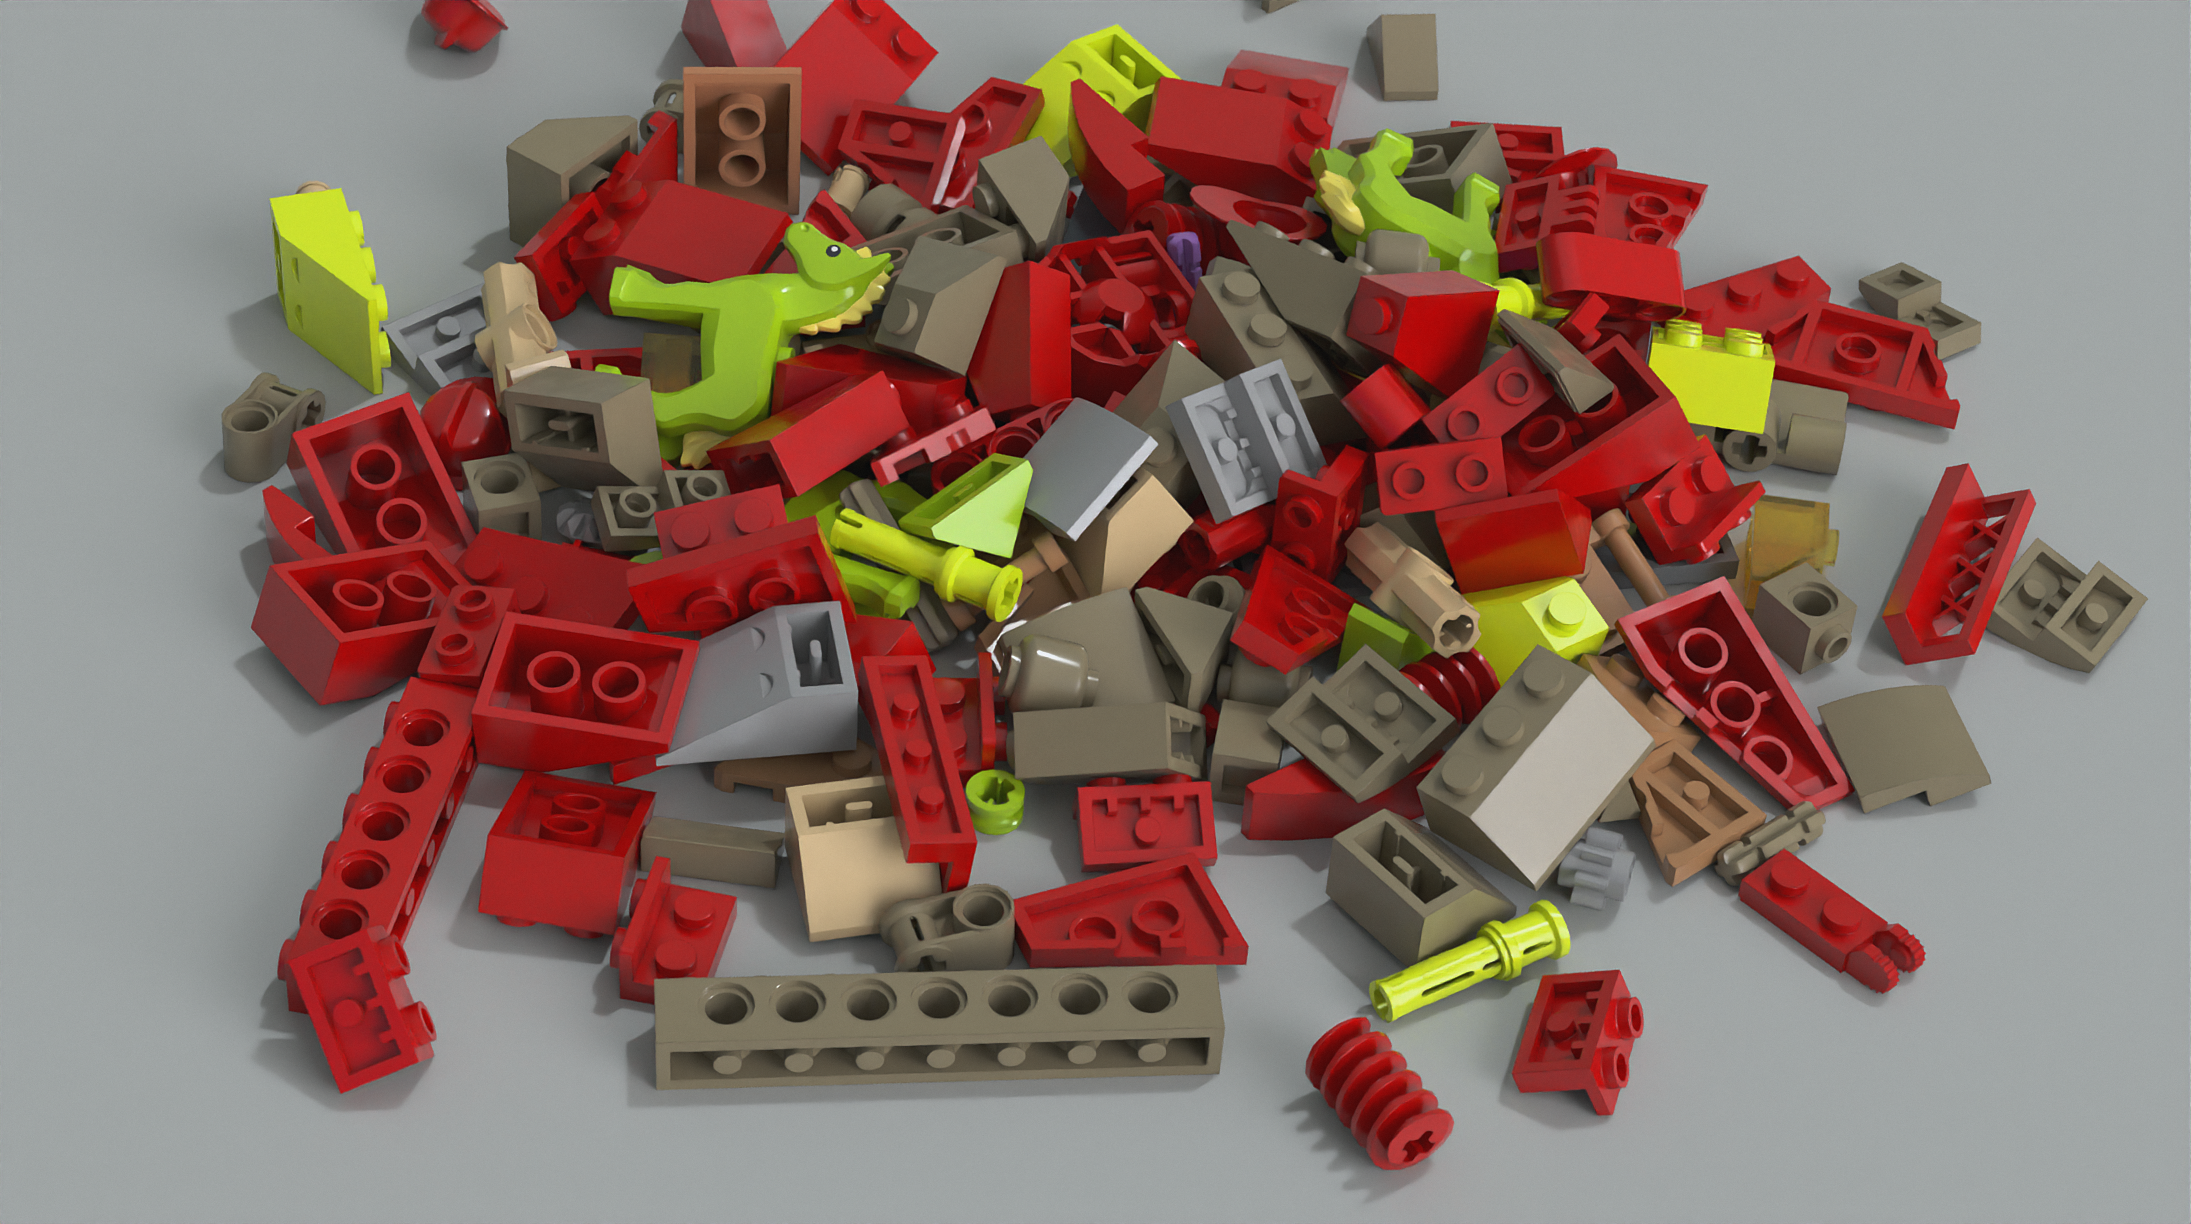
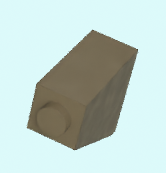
[1006,701,1208,785]

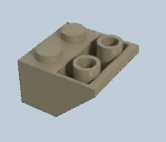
[972,136,1070,263]
[503,366,663,492]
[1325,809,1517,968]

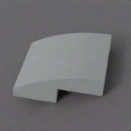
[381,283,493,395]
[1165,359,1327,524]
[1023,397,1159,541]

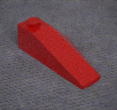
[1614,576,1855,810]

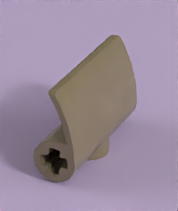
[1689,379,1849,475]

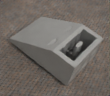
[655,601,858,766]

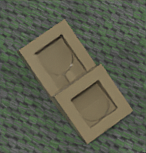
[1859,262,1981,360]

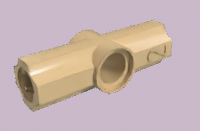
[475,262,557,418]
[1344,522,1481,658]

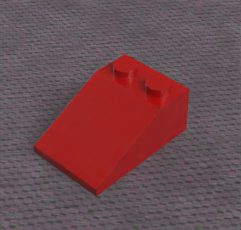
[772,0,939,176]
[1221,49,1349,133]
[1145,76,1333,208]
[569,179,793,315]
[1501,333,1700,498]
[286,392,477,565]
[251,540,472,706]
[471,611,700,773]
[478,770,657,938]

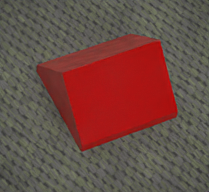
[1434,488,1592,595]

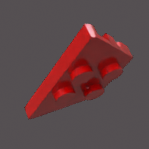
[1762,299,1961,430]

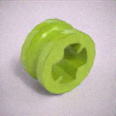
[965,769,1025,835]

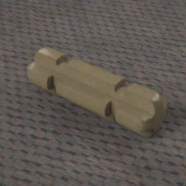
[1714,801,1826,886]

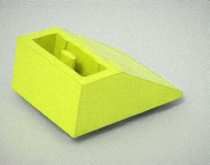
[1023,24,1182,178]
[269,188,391,395]
[1647,319,1775,434]

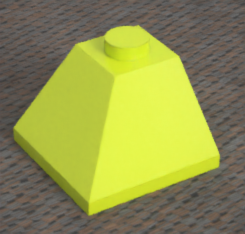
[1462,576,1609,688]

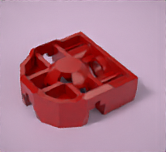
[1038,230,1205,408]

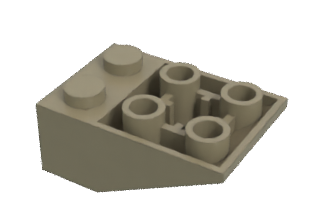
[1226,219,1386,379]

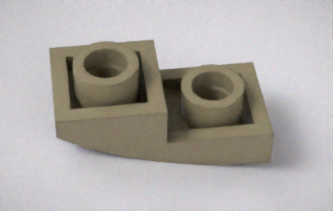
[590,470,731,552]

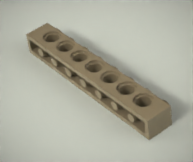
[654,964,1225,1090]

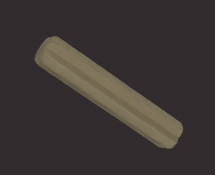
[839,479,959,652]

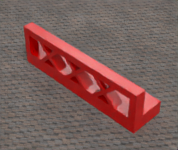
[1882,463,2036,665]
[858,655,978,894]

